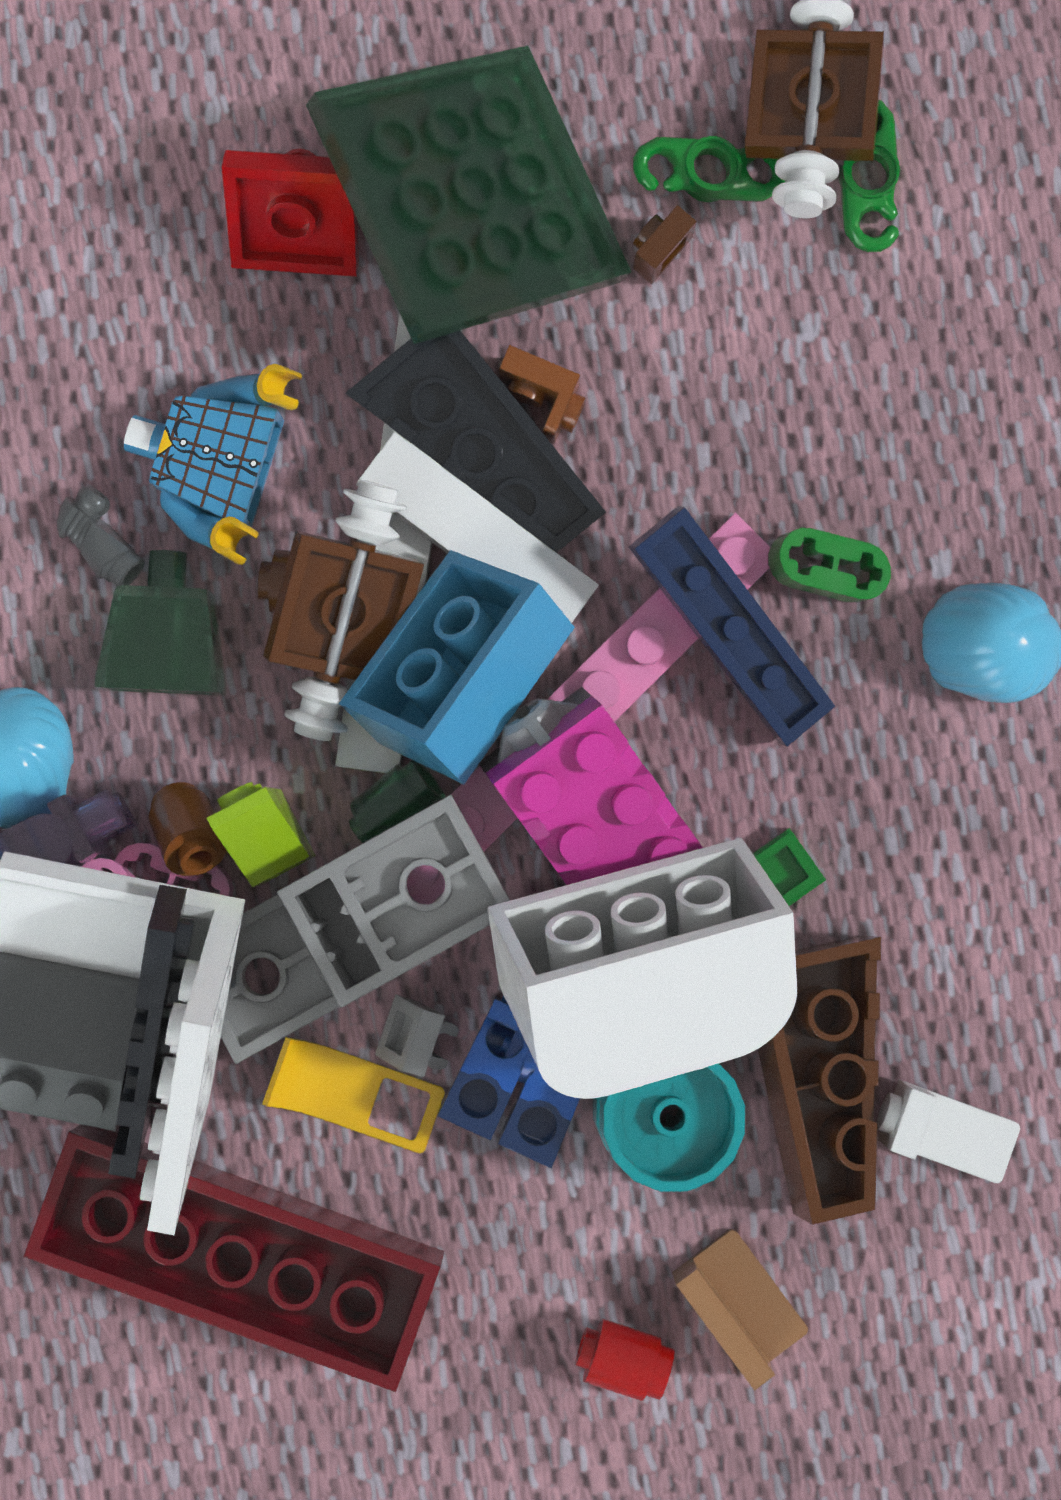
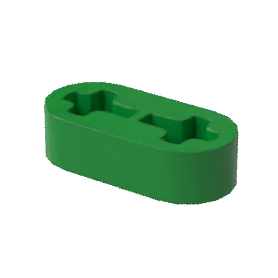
[768,528,891,603]

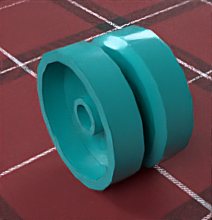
[593,1063,745,1192]

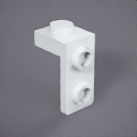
[877,1079,1020,1183]

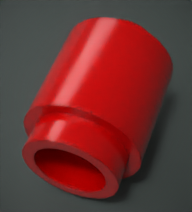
[575,1318,675,1401]

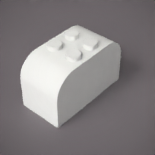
[487,838,797,1099]

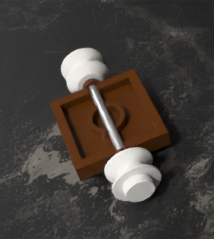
[745,0,884,218]
[263,480,424,741]

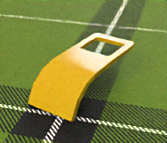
[262,1037,445,1153]

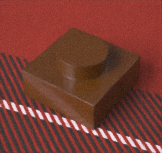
[633,205,697,285]

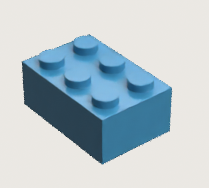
[339,550,575,785]

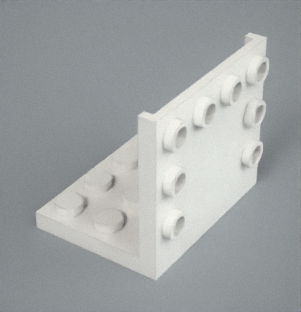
[0,851,245,1235]

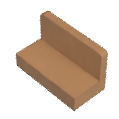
[672,1229,808,1391]

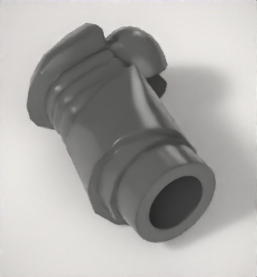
[57,486,145,589]

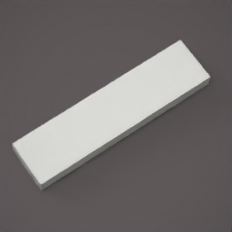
[356,431,599,623]

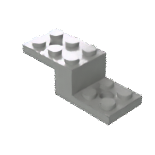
[221,795,510,1064]

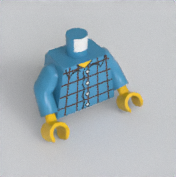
[124,364,302,565]

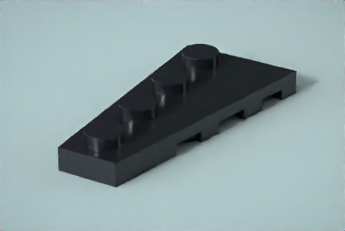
[345,328,606,552]
[108,885,195,1178]

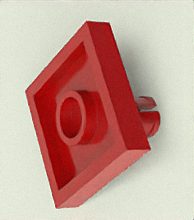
[221,149,359,277]

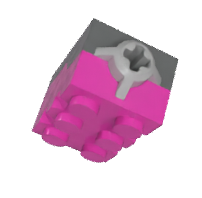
[479,687,703,885]

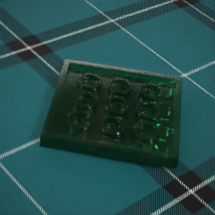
[306,45,632,344]

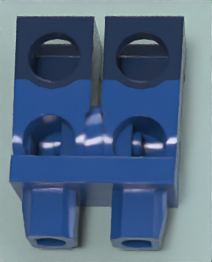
[437,995,580,1169]

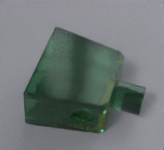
[94,550,226,696]

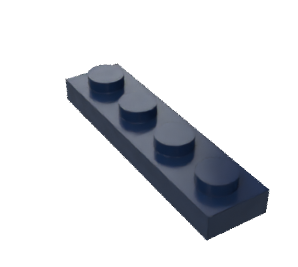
[629,506,835,747]

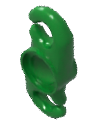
[839,100,900,252]
[633,136,786,202]

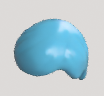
[922,583,1061,703]
[0,687,74,829]

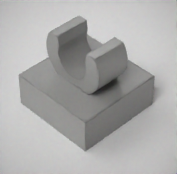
[375,994,459,1077]

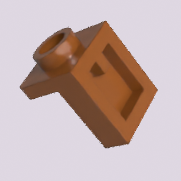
[499,345,586,444]

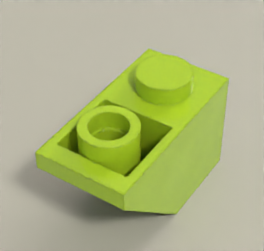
[206,782,316,887]

